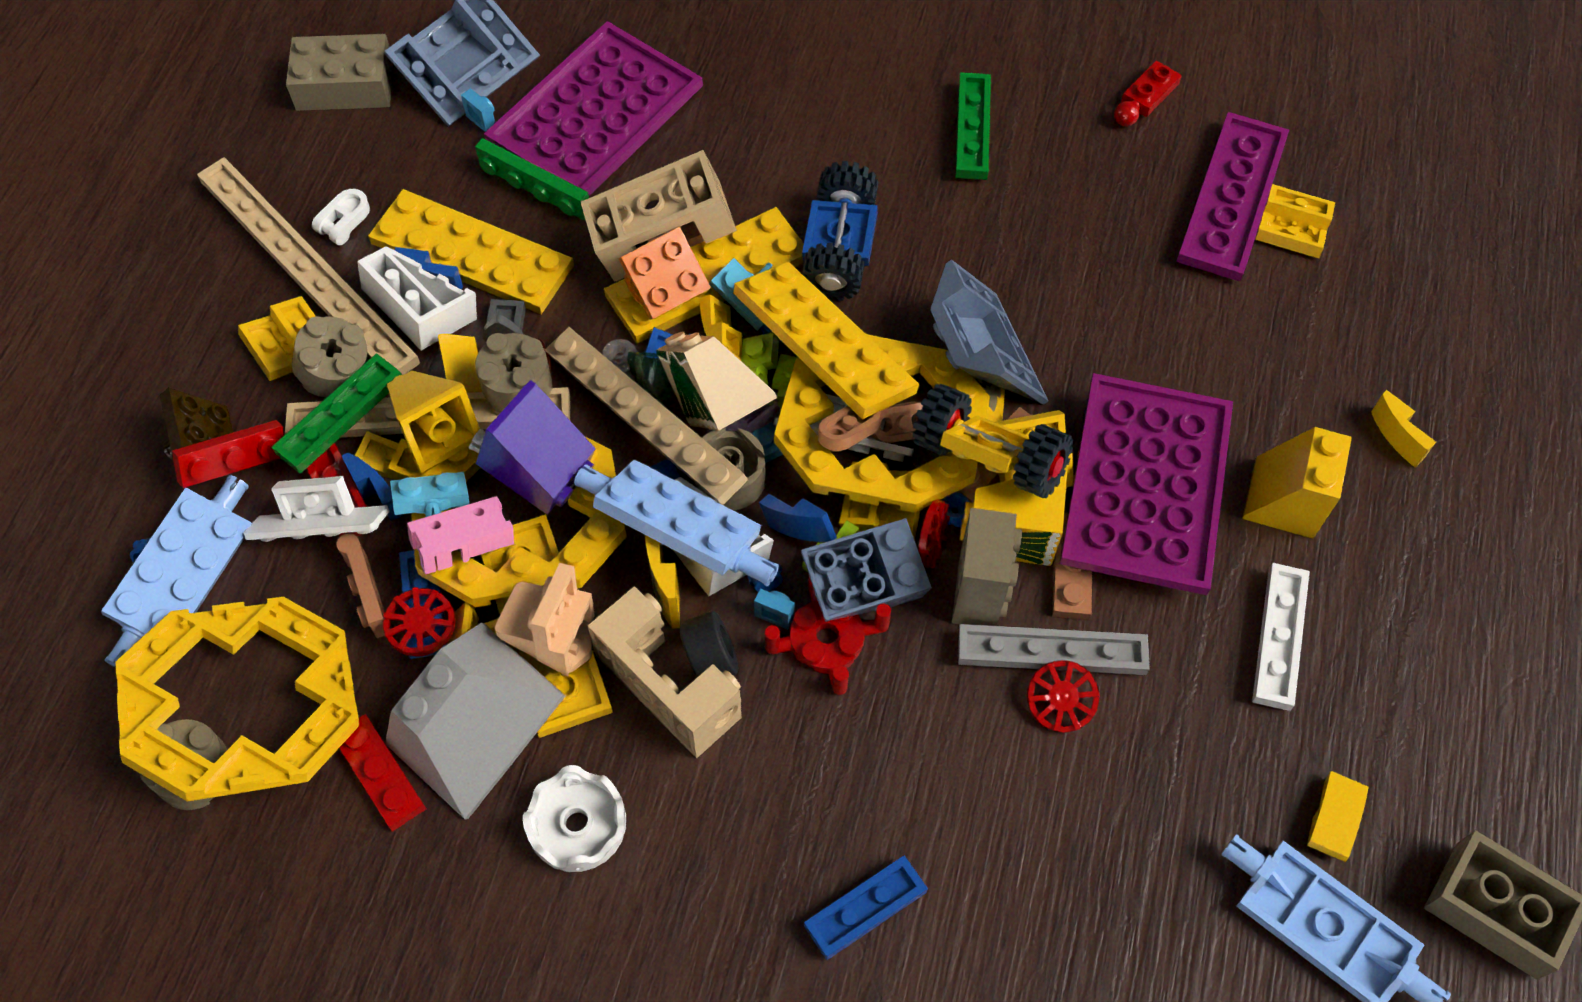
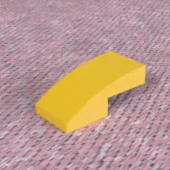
[699,295,742,361]
[1371,390,1436,468]
[355,431,422,480]
[1307,771,1369,862]

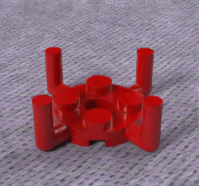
[765,574,891,695]

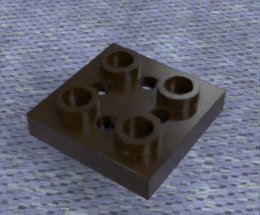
[159,387,233,461]

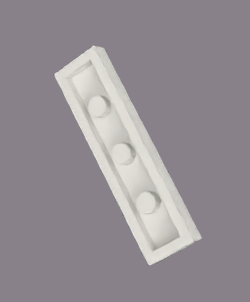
[1252,563,1310,711]

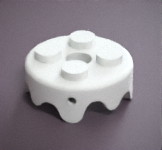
[523,765,626,872]

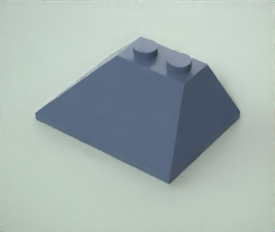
[384,0,540,127]
[930,260,1049,405]

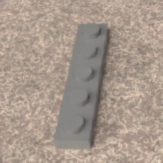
[958,624,1150,675]

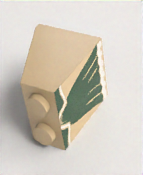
[656,332,777,431]

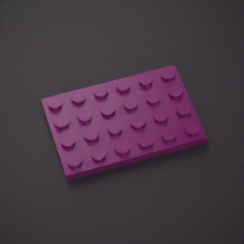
[484,21,703,196]
[1059,373,1233,596]

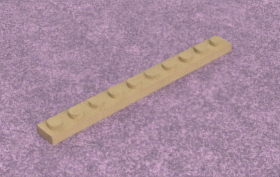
[197,157,420,375]

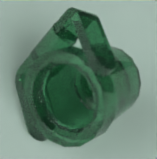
[627,351,672,400]

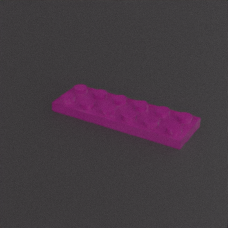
[1176,112,1289,281]

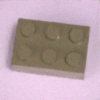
[286,34,393,111]
[951,508,1022,626]
[1424,830,1582,980]

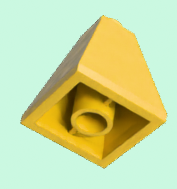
[387,370,480,473]

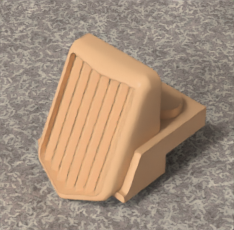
[495,563,594,676]

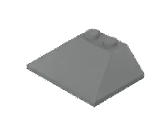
[385,623,566,819]

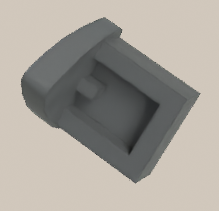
[482,299,526,341]

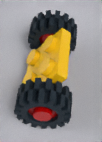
[912,384,1073,498]

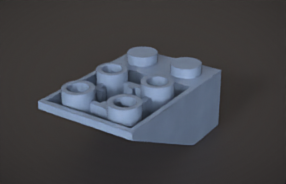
[801,518,932,622]

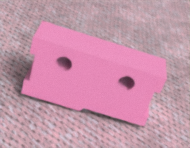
[407,496,514,575]

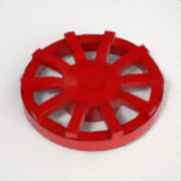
[918,500,950,568]
[383,587,456,656]
[1027,660,1100,732]

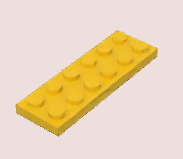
[368,189,574,315]
[604,207,804,344]
[733,262,919,420]
[481,514,613,738]

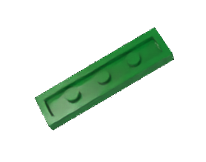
[955,72,991,180]
[475,138,589,221]
[272,353,402,474]

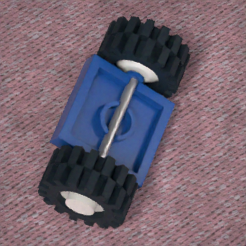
[801,161,878,301]

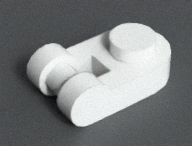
[312,189,370,245]

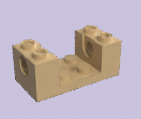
[581,150,737,282]
[588,586,742,758]

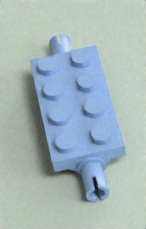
[574,460,779,586]
[102,475,252,667]
[1221,834,1451,1002]

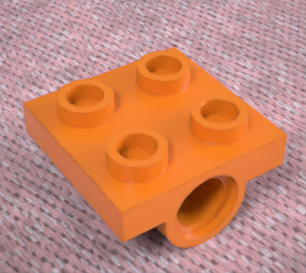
[618,227,711,319]

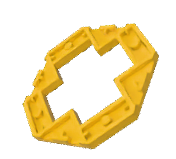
[774,334,990,513]
[412,437,627,608]
[115,597,359,802]

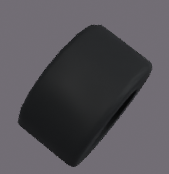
[680,611,739,678]

